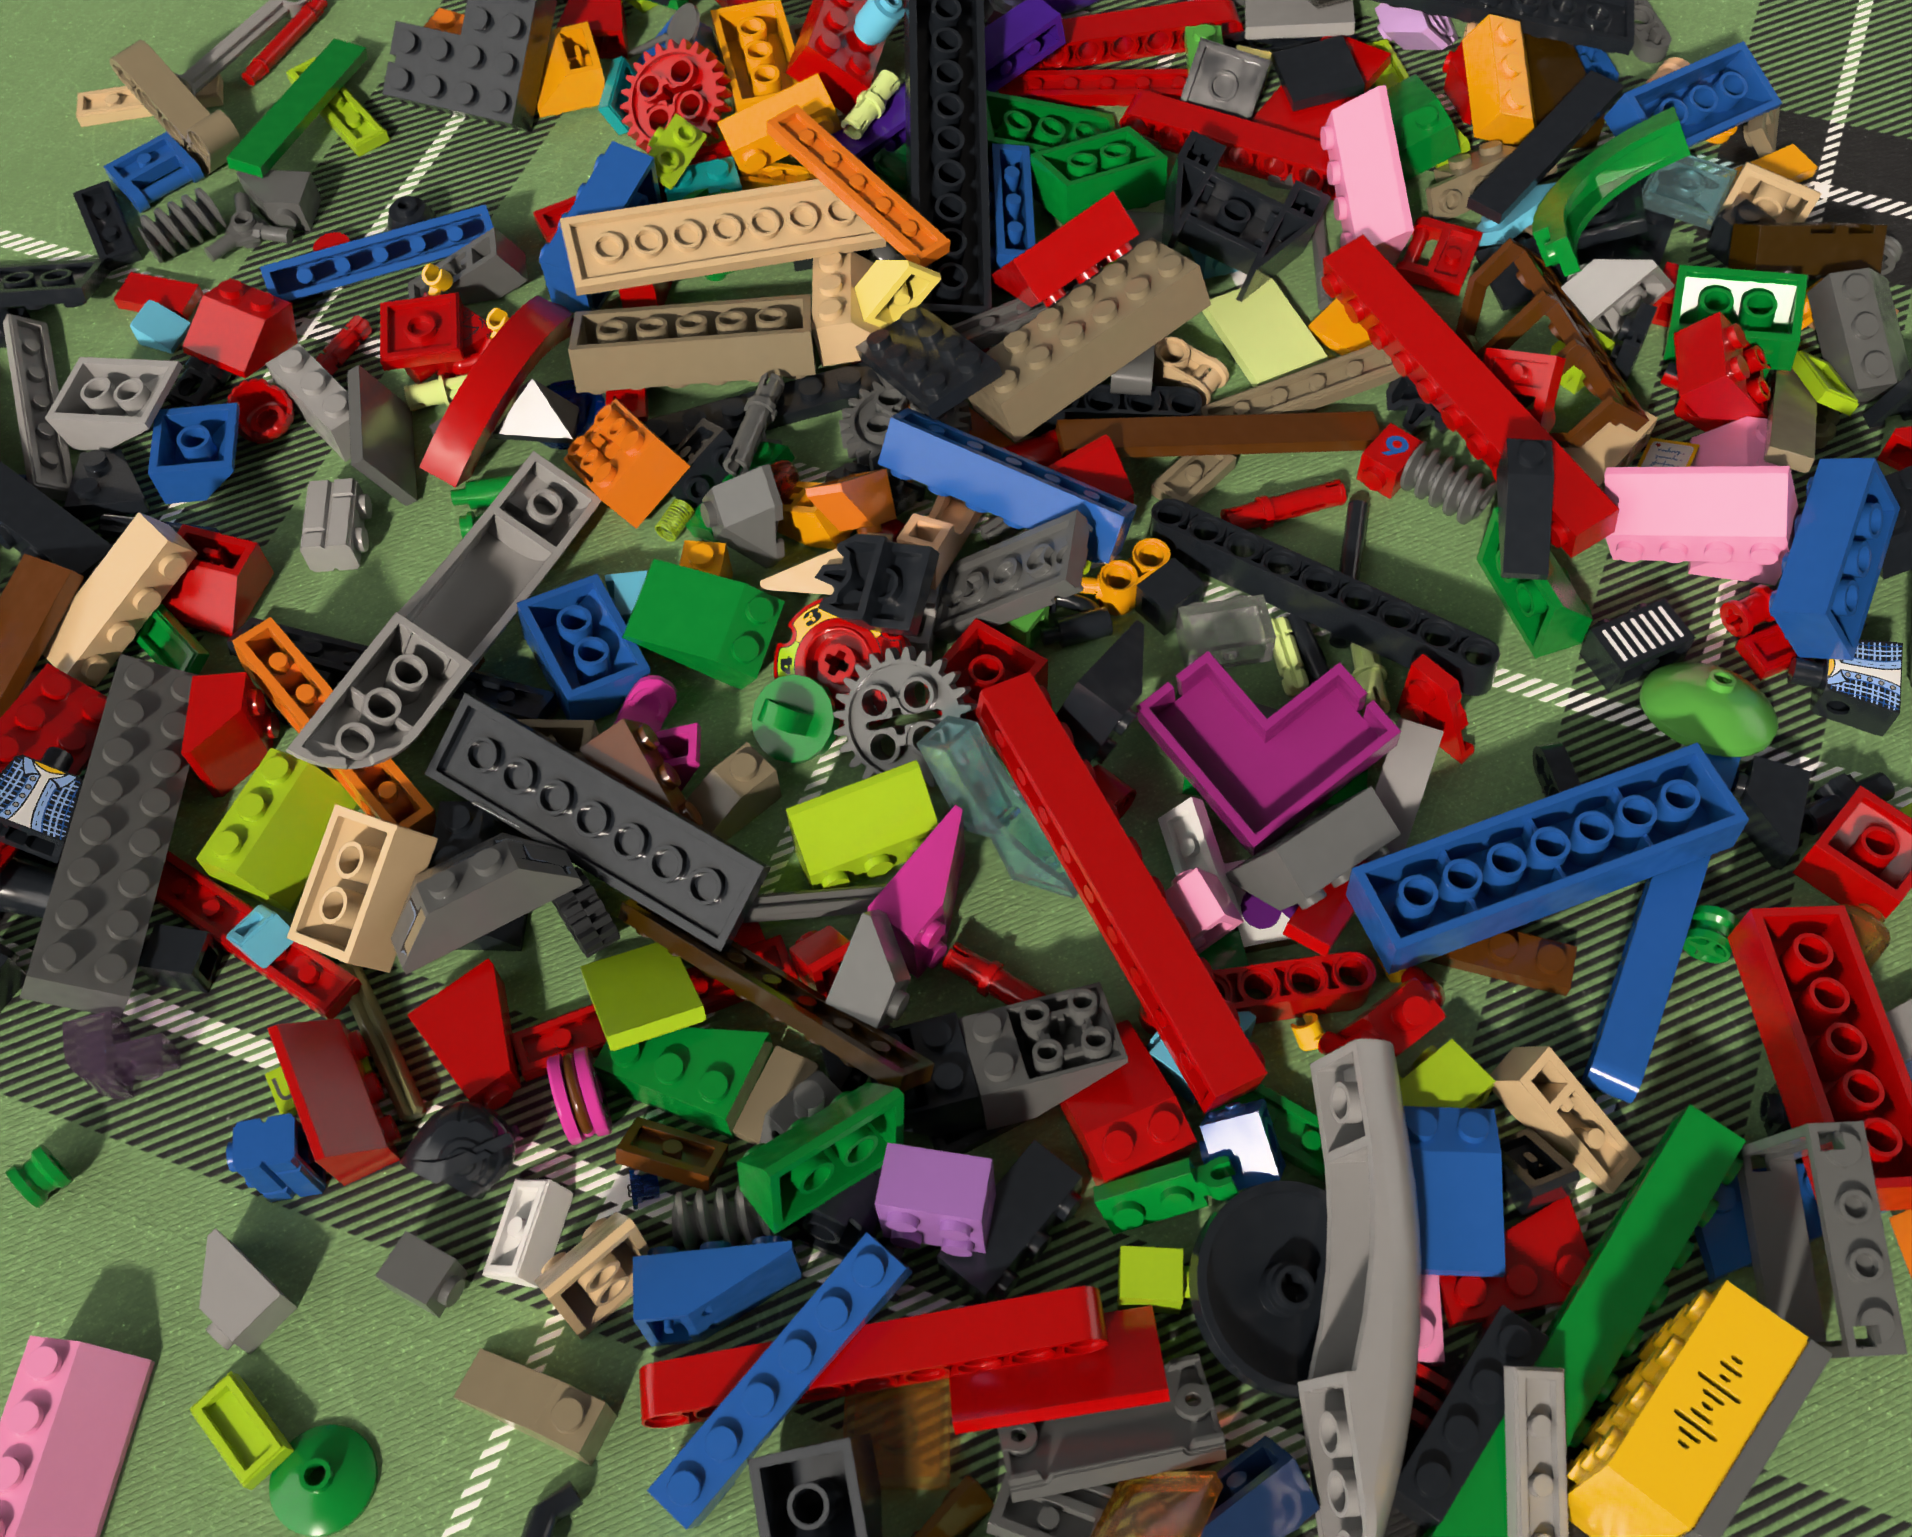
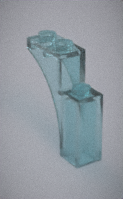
[916,715,1078,899]

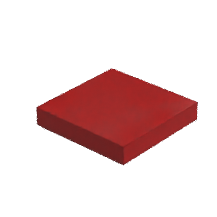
[380,292,464,371]

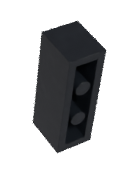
[937,1139,1083,1304]

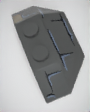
[391,832,583,975]

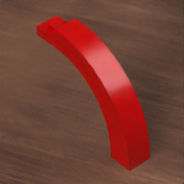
[419,295,574,488]

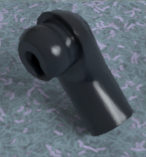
[521,1481,584,1537]

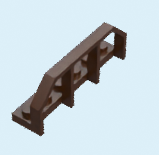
[1456,238,1650,448]

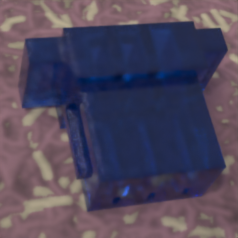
[627,1170,660,1210]

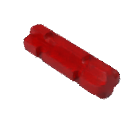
[315,315,372,376]

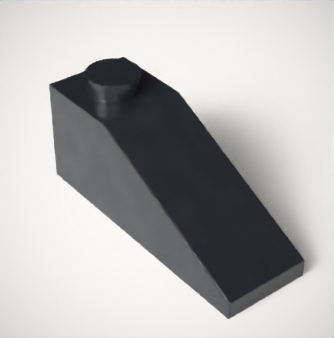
[1496,438,1554,580]

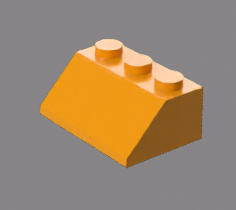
[1462,14,1537,147]

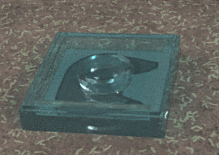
[1642,155,1738,230]

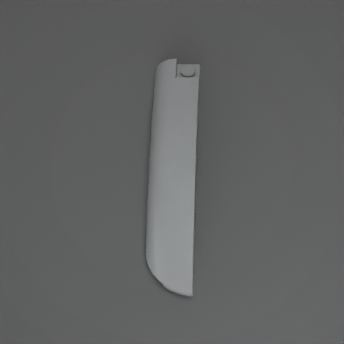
[286,451,602,769]
[1298,1039,1421,1537]

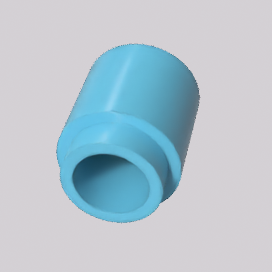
[854,0,905,46]

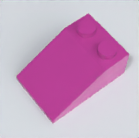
[867,805,965,979]

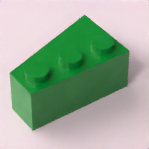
[593,1027,774,1139]

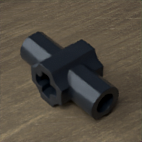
[1802,772,1895,835]

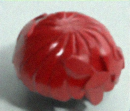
[227,379,295,444]

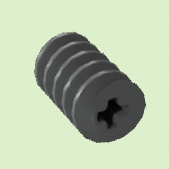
[138,188,227,263]
[1400,441,1497,525]

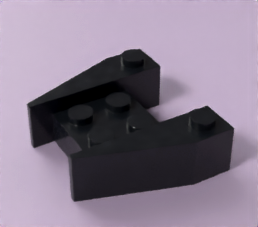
[1162,130,1331,302]

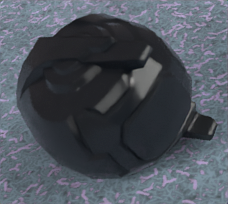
[400,1101,520,1199]

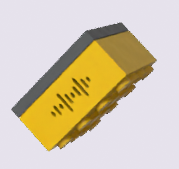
[1566,1280,1833,1537]

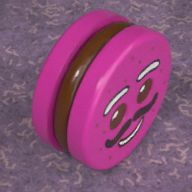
[547,1046,612,1145]

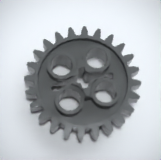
[839,382,972,476]
[833,646,978,787]

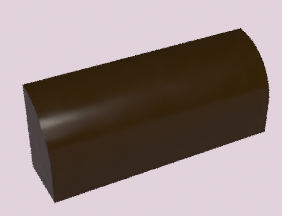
[1523,33,1605,149]

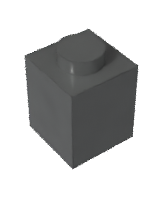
[375,1231,468,1318]

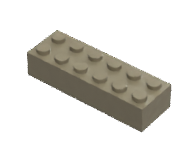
[969,237,1211,442]
[568,294,816,395]

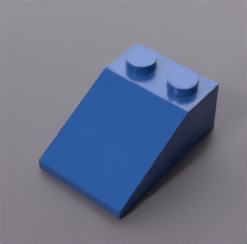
[1403,1106,1506,1278]

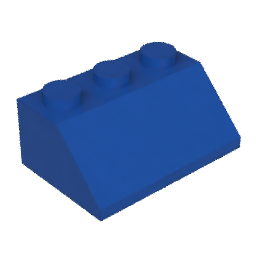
[517,573,651,721]

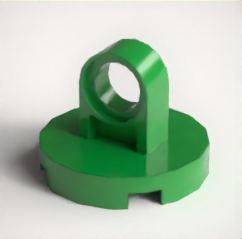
[751,674,840,764]

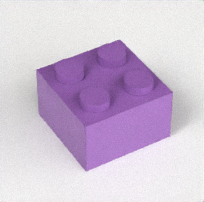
[875,1143,996,1257]

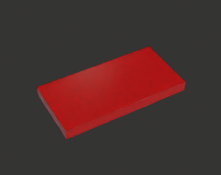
[1251,36,1391,141]
[949,1305,1170,1435]

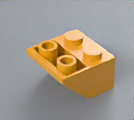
[536,22,605,118]

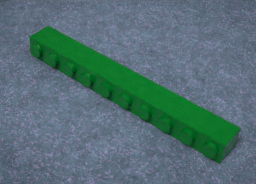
[1422,1104,1746,1537]

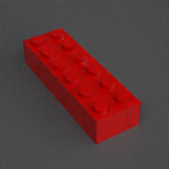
[1727,905,1912,1211]

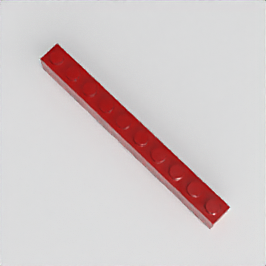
[1321,235,1620,558]
[975,671,1268,1114]

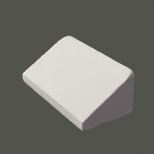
[482,1179,573,1288]

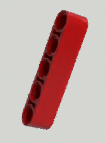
[1139,951,1376,1035]

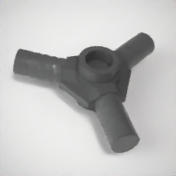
[204,192,294,262]

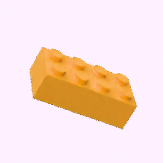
[710,0,798,113]

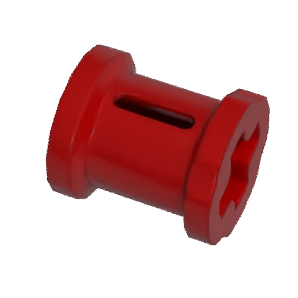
[1720,584,1775,638]

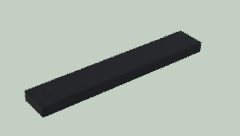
[1466,70,1624,224]

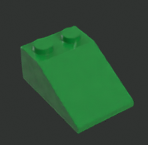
[1387,74,1461,182]
[622,559,785,690]

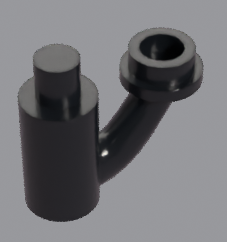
[1040,594,1113,648]

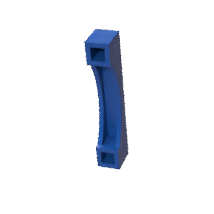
[647,1232,912,1530]

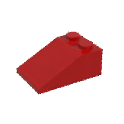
[1060,1019,1197,1186]

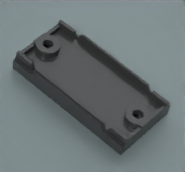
[933,510,1093,643]
[997,1353,1226,1503]

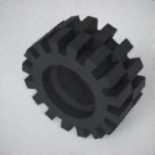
[552,866,621,958]

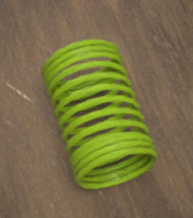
[655,499,694,542]

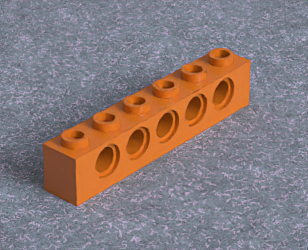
[232,617,436,836]

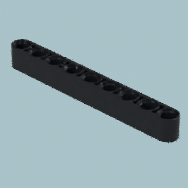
[1150,498,1500,696]

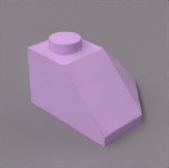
[1375,3,1458,50]

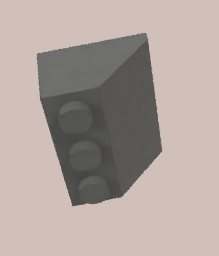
[1807,268,1910,403]
[1226,786,1401,911]

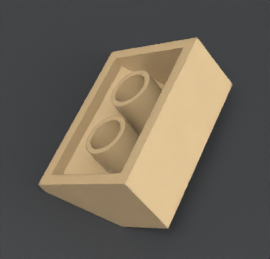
[811,252,883,367]
[287,804,438,973]

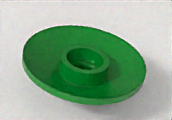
[269,1424,378,1537]

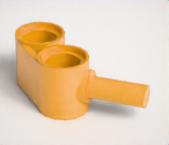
[1079,538,1171,616]

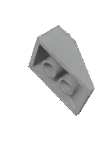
[45,357,183,451]

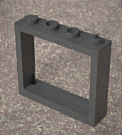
[1737,1121,1907,1359]

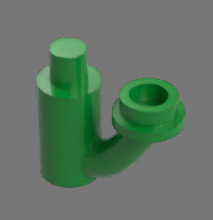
[451,474,514,538]

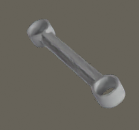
[175,0,308,96]

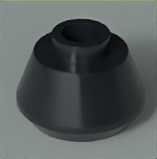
[387,196,437,231]

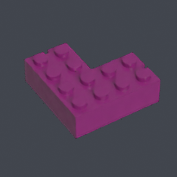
[1136,651,1401,856]

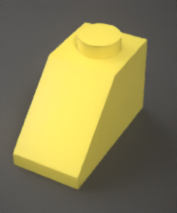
[854,260,942,329]

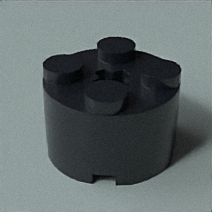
[785,1168,882,1259]

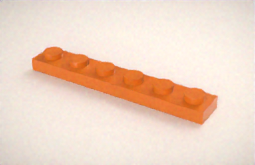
[767,105,951,267]

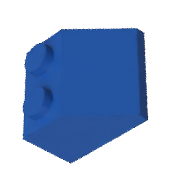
[148,403,240,504]

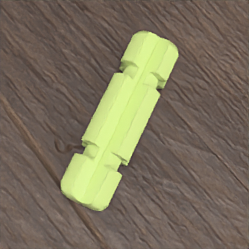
[1265,616,1309,696]

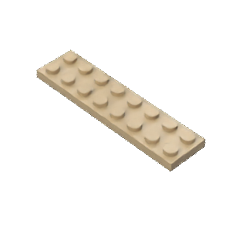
[560,179,887,296]

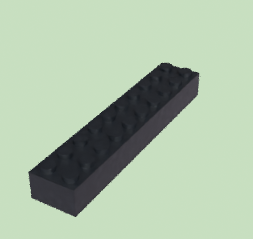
[904,0,992,326]

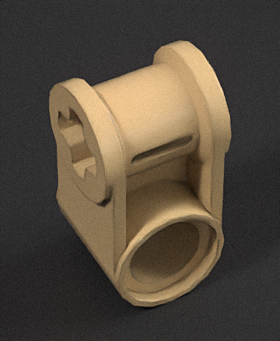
[1152,337,1229,406]

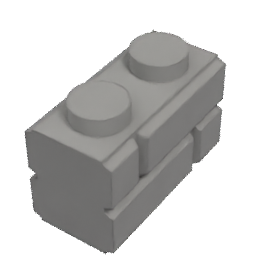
[300,478,372,572]

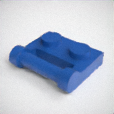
[103,132,205,213]

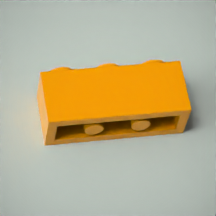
[717,73,843,177]

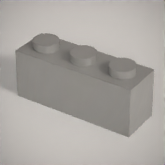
[266,343,351,462]

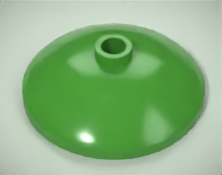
[1639,662,1778,757]

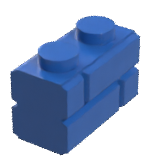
[226,1113,326,1202]

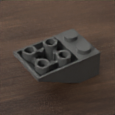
[958,982,1128,1131]

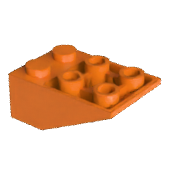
[563,398,691,529]

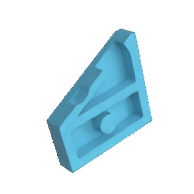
[1474,182,1557,247]

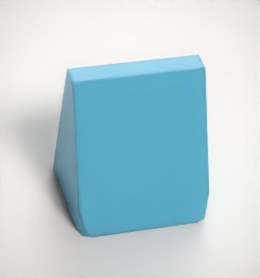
[130,300,191,354]
[226,904,294,968]

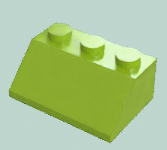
[196,748,360,914]
[786,760,939,890]

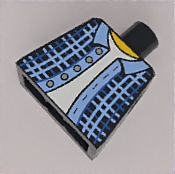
[1787,640,1903,737]
[0,747,83,864]

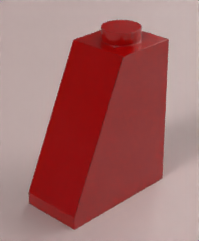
[407,958,521,1110]

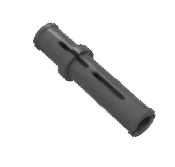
[723,373,785,477]

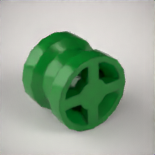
[1683,905,1740,964]
[5,1144,73,1209]

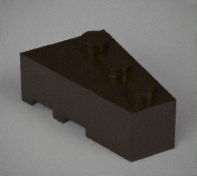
[1728,222,1887,280]

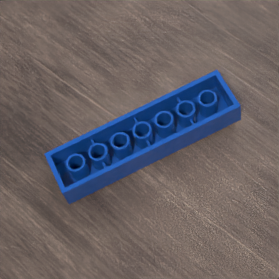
[1346,742,1749,975]

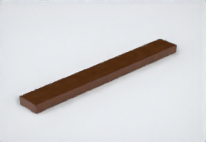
[1055,411,1381,458]

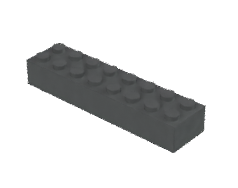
[20,654,199,1018]

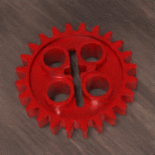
[620,38,733,153]

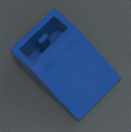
[633,1235,803,1347]

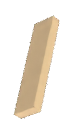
[76,74,223,127]

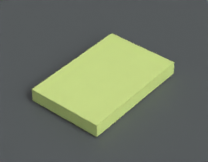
[1202,278,1328,388]

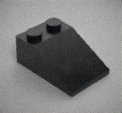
[1056,620,1144,765]
[747,1433,882,1537]

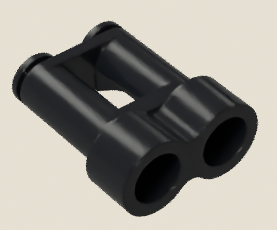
[166,356,232,407]

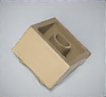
[1716,161,1821,223]

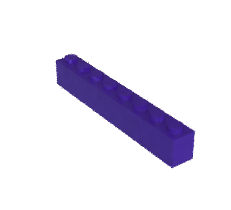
[831,0,1066,174]

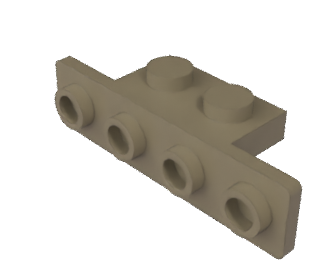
[1426,141,1557,222]

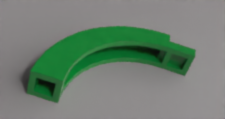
[1532,106,1691,277]

